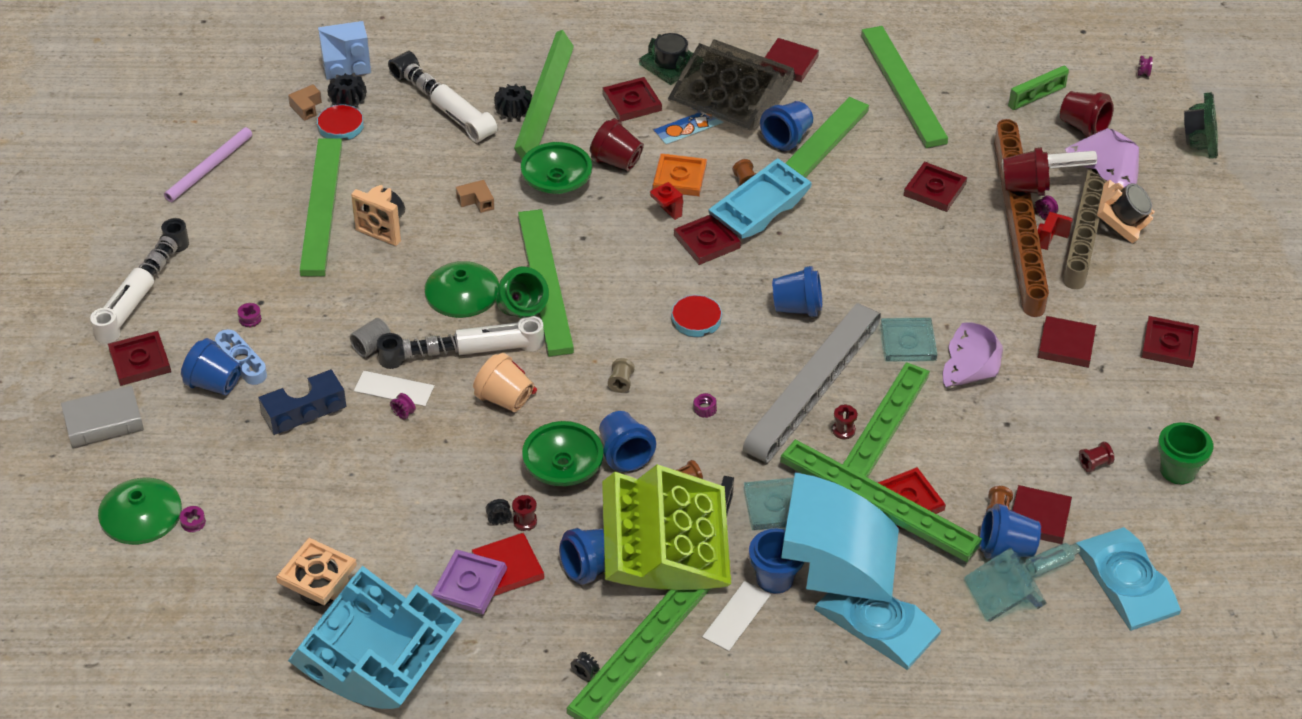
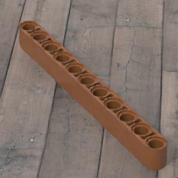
[994,119,1049,317]

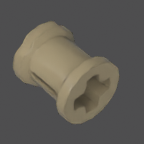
[607,358,635,393]

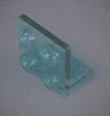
[964,548,1047,622]

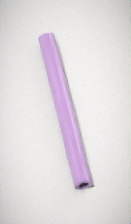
[164,127,252,202]

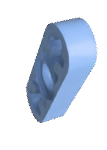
[215,329,267,385]

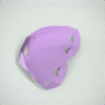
[1065,128,1139,187]
[943,322,1003,387]

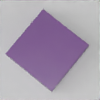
[431,549,507,614]

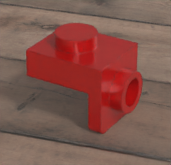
[650,182,684,220]
[1038,212,1073,250]

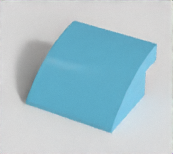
[781,472,899,602]

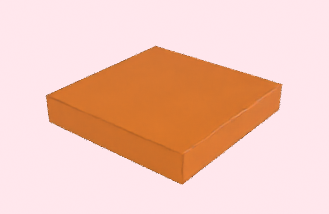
[653,154,707,197]

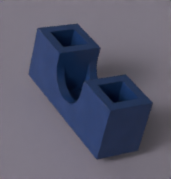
[258,369,347,435]

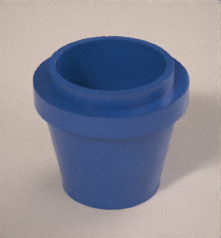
[760,101,813,151]
[772,266,823,317]
[181,338,242,395]
[599,411,656,472]
[980,504,1041,560]
[559,528,605,585]
[749,528,804,594]

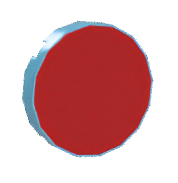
[317,105,364,139]
[671,295,722,337]

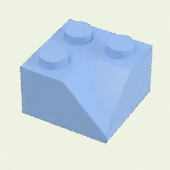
[318,21,371,80]

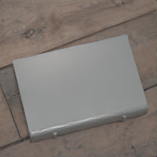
[61,385,144,448]

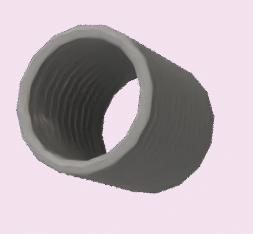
[350,318,391,357]

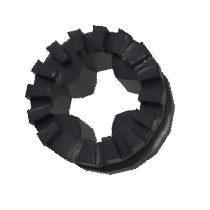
[485,499,512,525]
[571,652,600,681]

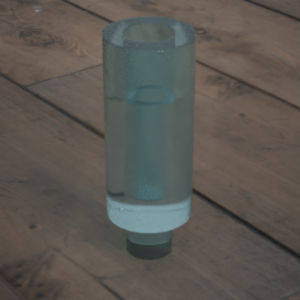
[1026,543,1080,578]

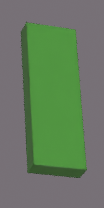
[1008,65,1069,110]

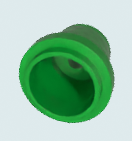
[496,266,549,318]
[1157,422,1214,485]

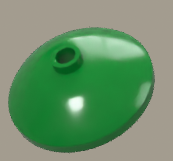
[521,142,592,194]
[424,261,499,318]
[522,421,603,486]
[98,477,182,545]

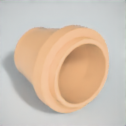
[473,353,534,412]

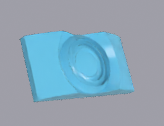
[708,158,812,239]
[1075,527,1181,631]
[815,593,941,670]

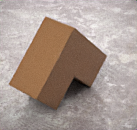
[288,84,322,121]
[456,180,494,213]

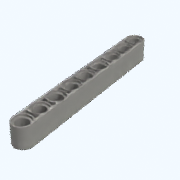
[743,303,881,463]

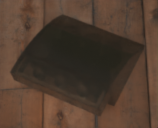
[668,39,796,131]

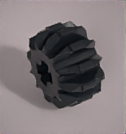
[327,73,367,107]
[494,83,532,121]

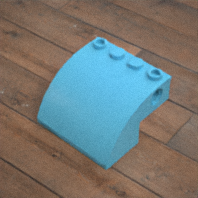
[288,566,463,709]

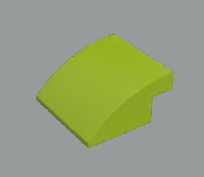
[602,464,731,590]

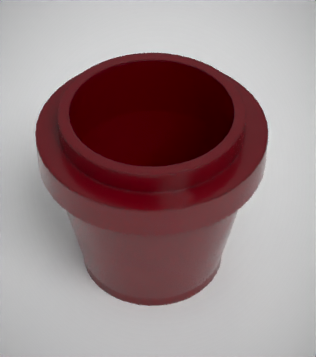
[1060,91,1114,137]
[589,118,644,171]
[1003,147,1050,196]

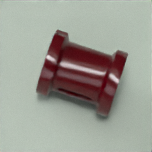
[832,404,858,440]
[1079,441,1115,472]
[512,495,537,531]

